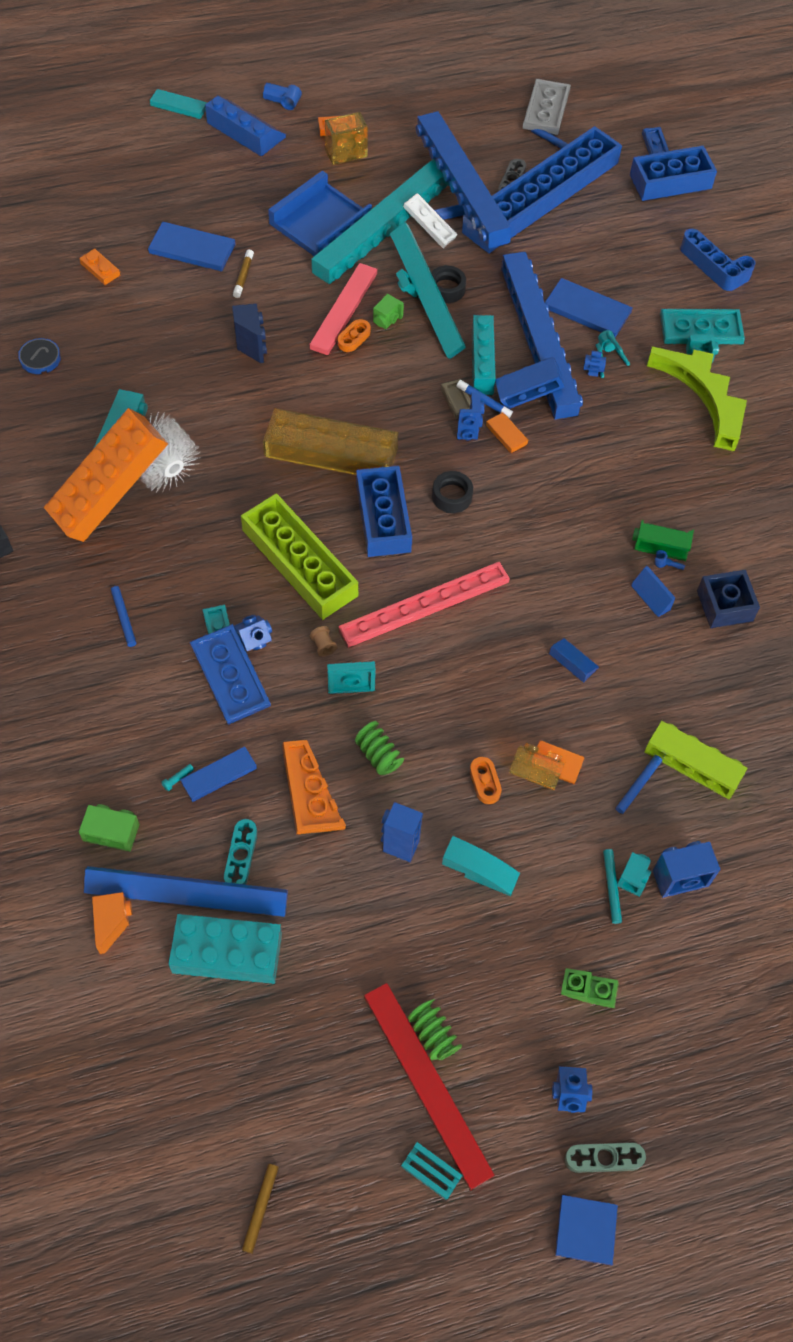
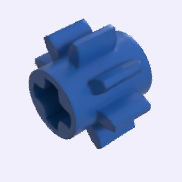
[583,351,606,377]

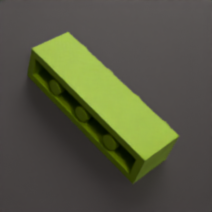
[644,721,748,800]

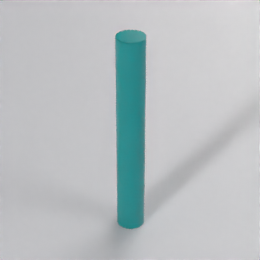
[603,849,622,924]

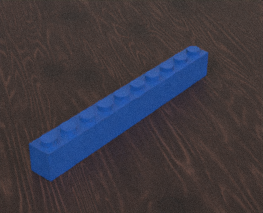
[415,111,511,249]
[501,251,583,420]

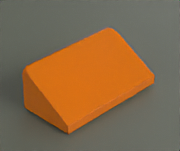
[530,741,584,784]

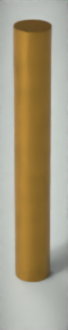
[242,1164,279,1254]

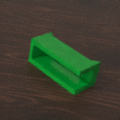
[632,520,694,561]

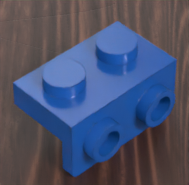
[457,392,484,440]

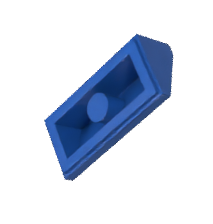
[631,566,675,617]
[549,638,599,683]

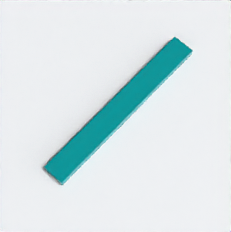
[390,222,466,359]

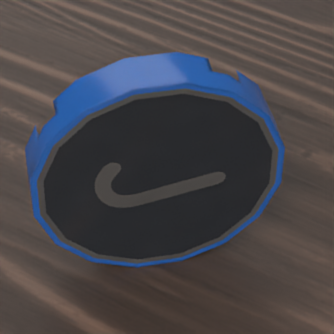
[19,338,61,374]

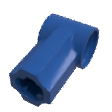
[263,83,302,110]

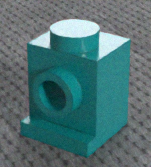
[617,852,652,897]

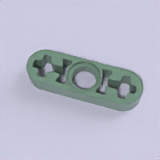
[564,1143,646,1173]

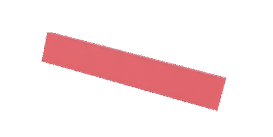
[310,263,377,355]

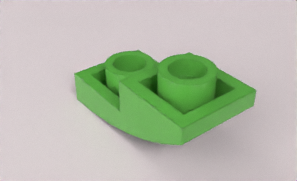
[561,968,619,1008]

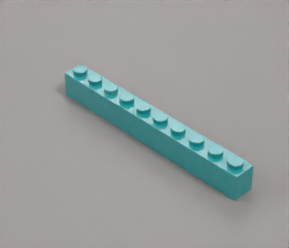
[312,159,450,285]

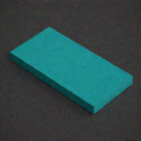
[660,309,745,344]

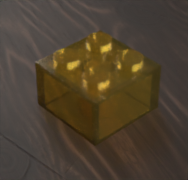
[325,112,368,165]

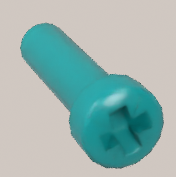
[161,764,194,791]

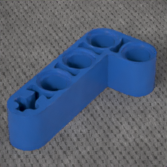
[680,229,756,291]

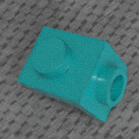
[396,269,418,298]
[686,334,719,362]

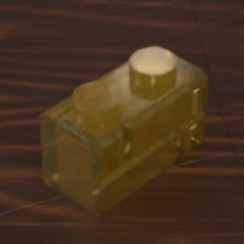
[509,742,566,790]

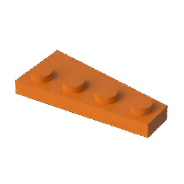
[282,740,346,835]

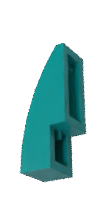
[442,836,520,896]

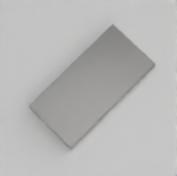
[522,79,571,135]

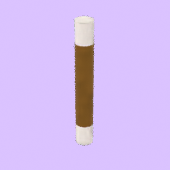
[233,249,254,298]

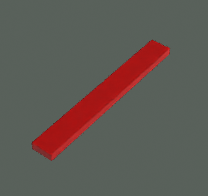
[364,983,495,1191]

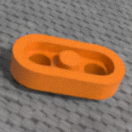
[338,319,371,352]
[470,757,502,804]

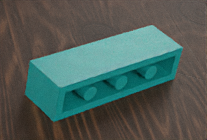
[472,315,496,395]
[93,389,148,449]

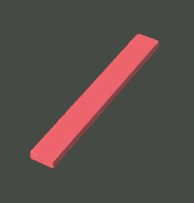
[338,562,510,648]

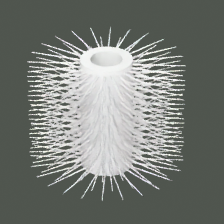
[141,412,201,491]

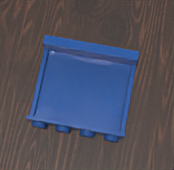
[268,171,372,256]

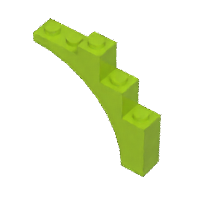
[647,347,747,451]

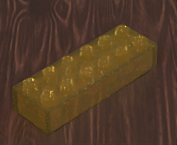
[263,408,398,475]

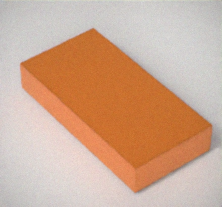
[486,412,528,453]

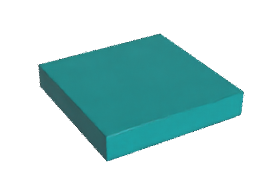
[327,661,376,694]

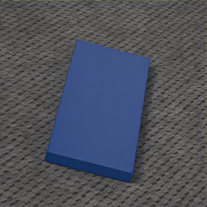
[148,221,236,271]
[546,278,633,338]
[190,624,271,725]

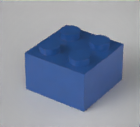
[652,841,721,898]

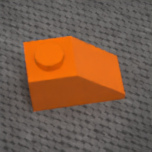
[92,892,132,954]

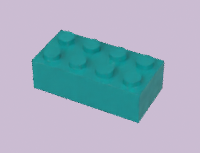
[168,914,282,984]

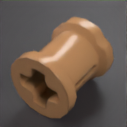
[310,626,337,657]

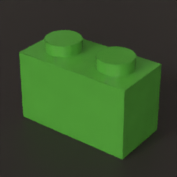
[79,804,140,852]

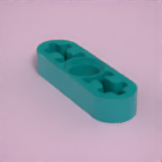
[224,819,257,885]

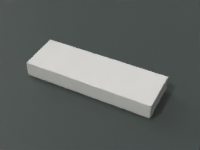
[403,193,457,248]

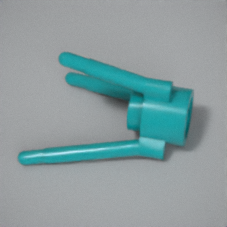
[596,330,630,378]

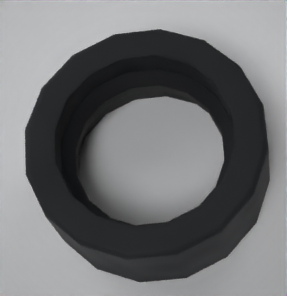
[431,265,466,304]
[432,471,474,513]

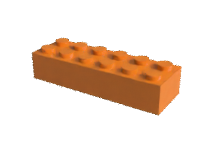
[44,408,168,542]

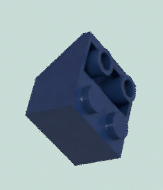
[232,303,267,363]

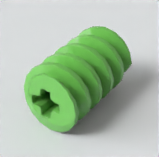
[355,721,404,775]
[408,999,462,1060]

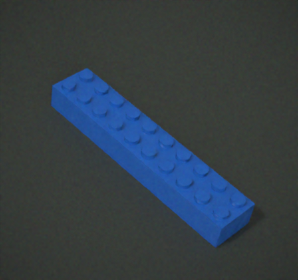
[462,126,622,253]

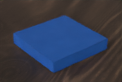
[555,1195,618,1266]

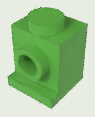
[373,294,404,329]

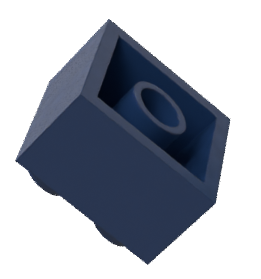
[697,569,760,628]

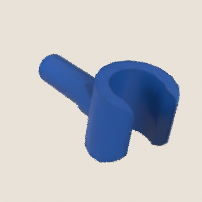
[654,550,685,570]

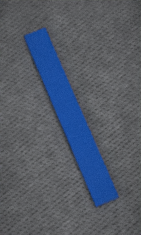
[84,866,288,917]

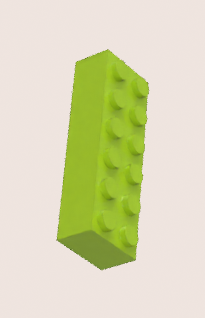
[241,493,358,620]

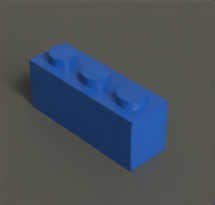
[495,356,565,409]
[381,802,423,863]

